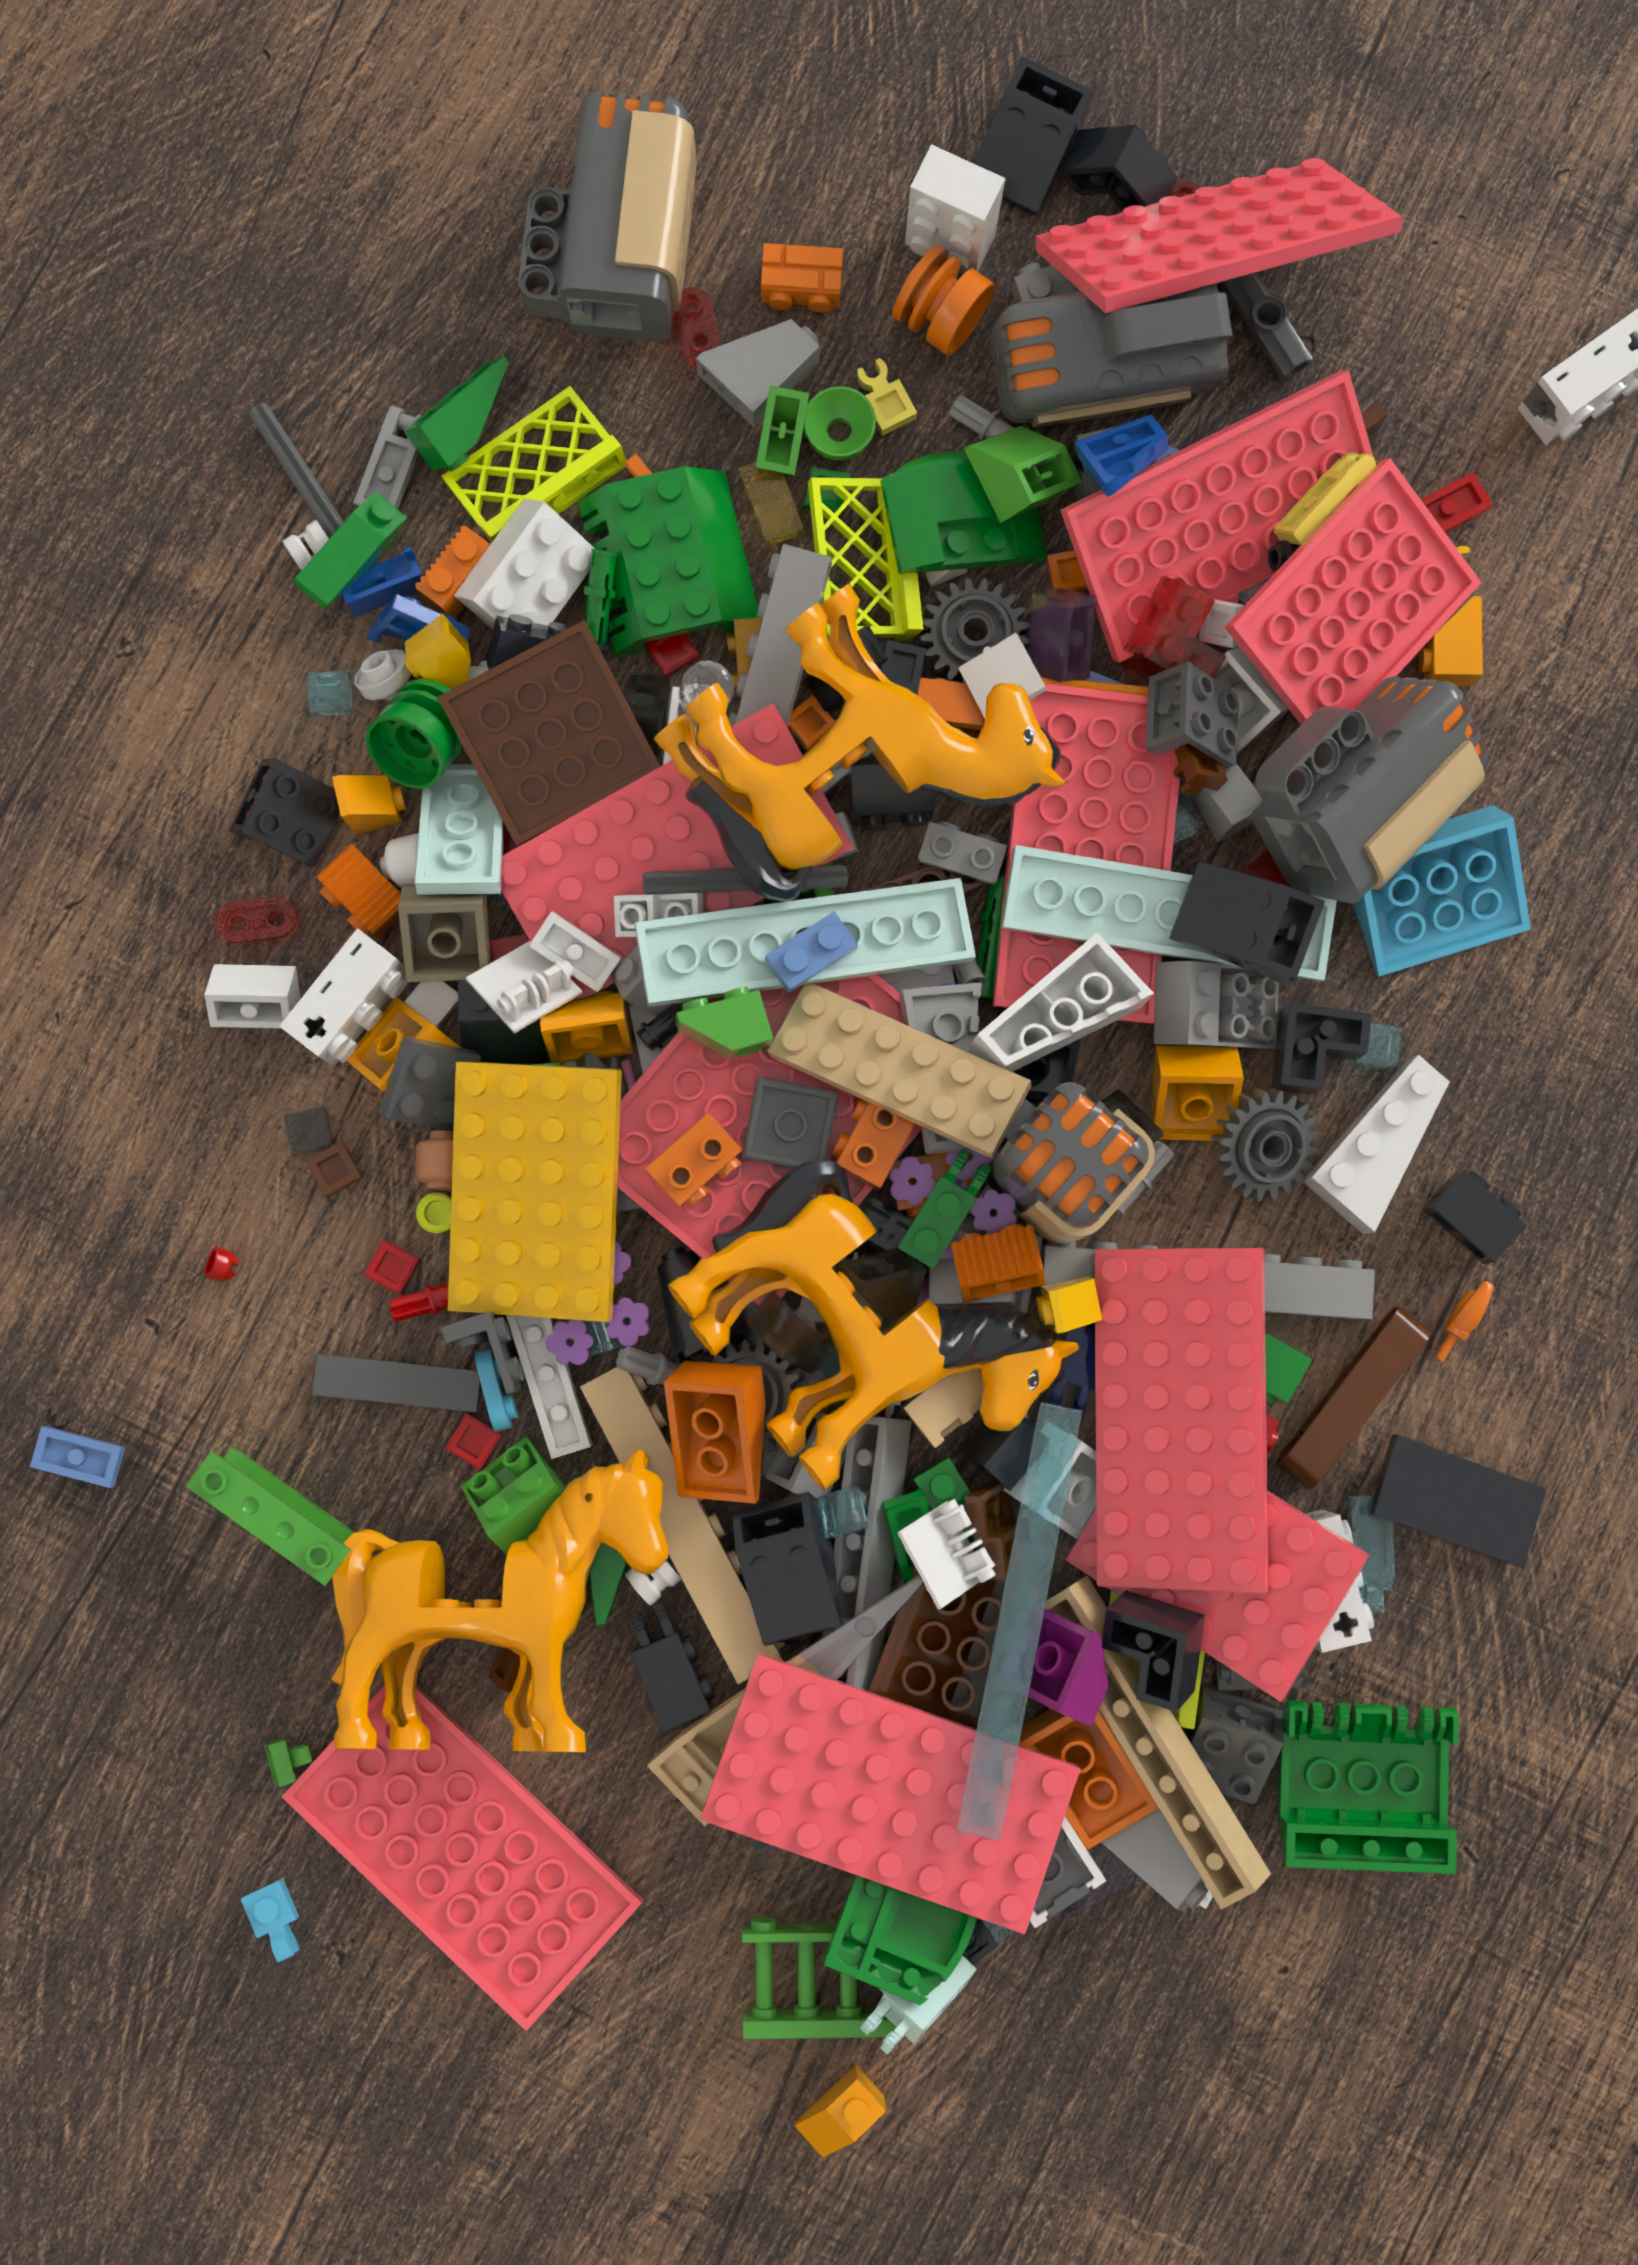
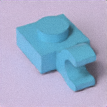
[241,1878,300,1962]

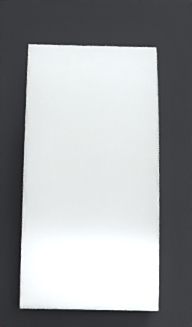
[614,892,703,937]

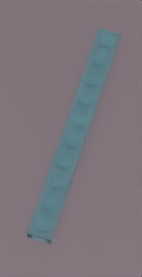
[957,1403,1082,1841]

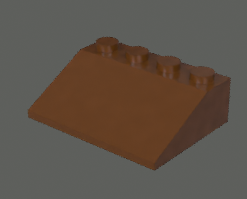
[868,1567,1043,1734]

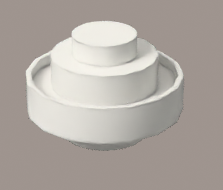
[354,649,411,700]

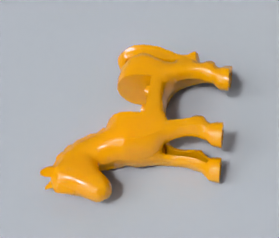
[331,1450,669,1752]

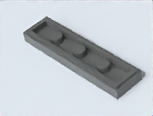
[312,1354,481,1412]

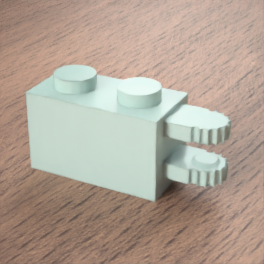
[860,1956,977,2055]

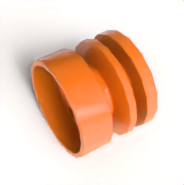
[892,244,996,357]

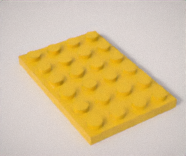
[448,1061,622,1322]

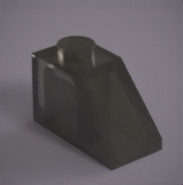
[835,1247,926,1319]

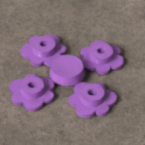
[890,1148,1016,1259]
[546,1241,650,1365]

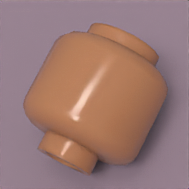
[415,1131,454,1191]

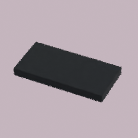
[1369,1434,1546,1568]

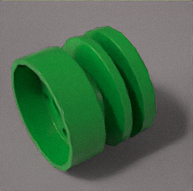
[365,678,464,789]

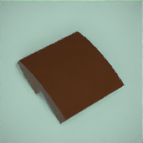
[964,1479,1033,1580]

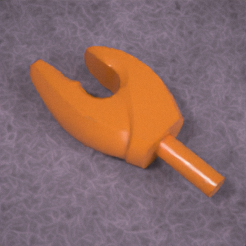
[1434,1281,1494,1362]

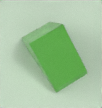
[756,385,809,475]

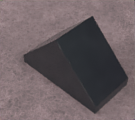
[959,1416,1050,1491]

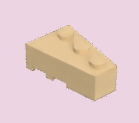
[900,1369,983,1448]

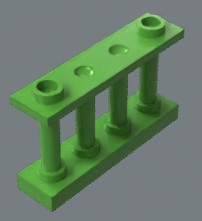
[186,1447,355,1586]
[742,1917,906,2039]

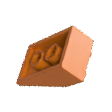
[664,1361,766,1504]
[1019,1709,1159,1850]

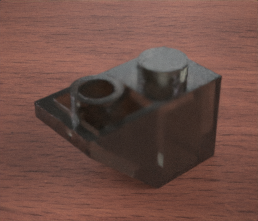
[624,673,670,759]

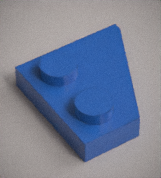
[1075,414,1169,497]
[367,594,471,647]

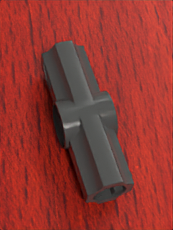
[1219,272,1313,381]

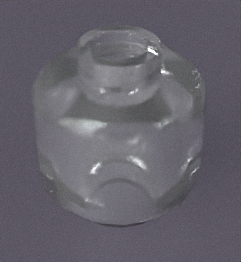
[678,661,734,715]

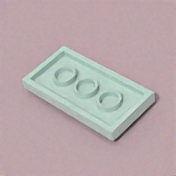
[415,764,504,895]

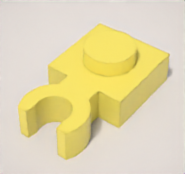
[857,358,917,436]

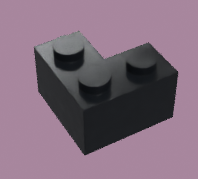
[1058,125,1178,212]
[1271,1003,1372,1095]
[1102,1590,1205,1712]

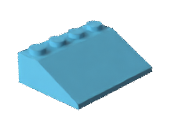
[1353,805,1531,977]

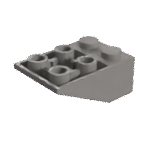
[1154,961,1279,1049]

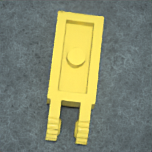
[1273,452,1377,545]

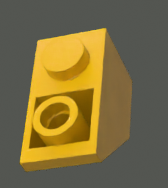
[404,613,471,689]
[1036,1276,1102,1334]

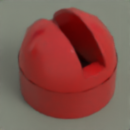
[204,1246,239,1282]

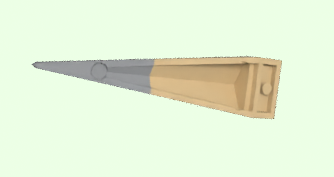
[647,1575,923,1826]

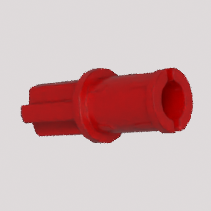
[389,1282,449,1322]

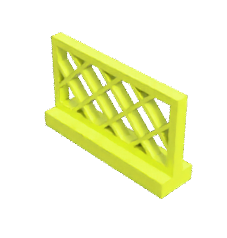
[441,386,626,544]
[808,473,923,642]

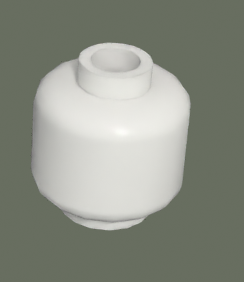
[380,833,419,889]

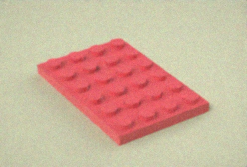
[1224,458,1482,725]
[1066,1490,1370,1702]

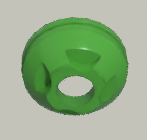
[804,386,876,461]

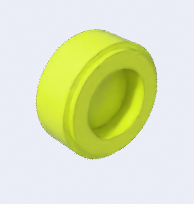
[416,1192,451,1234]

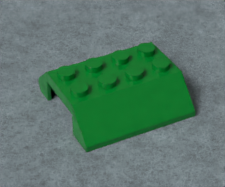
[578,466,759,657]
[1277,1701,1459,1874]

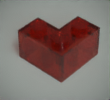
[1123,576,1227,679]

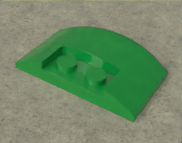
[880,451,1047,574]
[823,1875,977,2005]

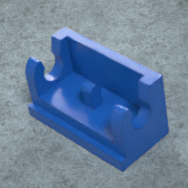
[343,546,423,617]

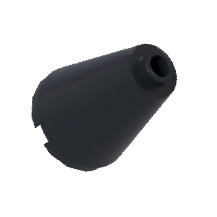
[657,1247,753,1366]

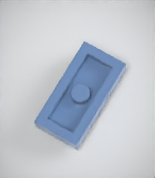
[764,911,858,993]
[30,1426,126,1488]

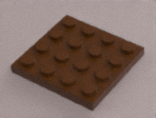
[437,620,660,846]

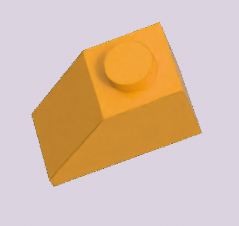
[1418,596,1483,686]
[332,775,407,834]
[794,2064,886,2157]

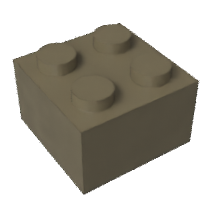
[398,886,491,982]

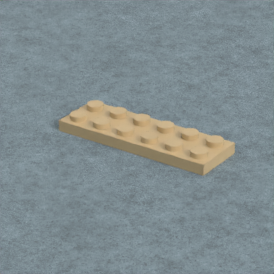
[767,983,1031,1159]

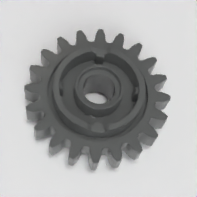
[919,578,1030,683]
[1210,1087,1320,1202]
[713,1339,805,1452]

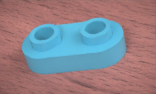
[475,1348,518,1432]

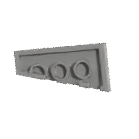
[899,982,982,1154]

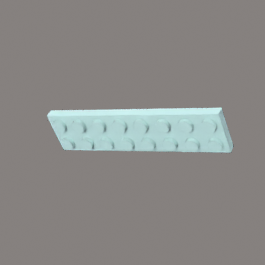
[1001,845,1337,982]
[634,878,976,1007]

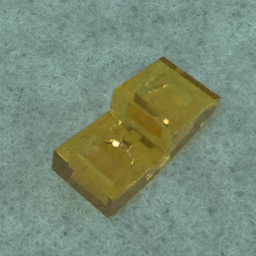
[738,462,804,546]

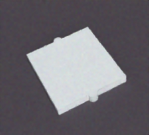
[958,633,1047,718]

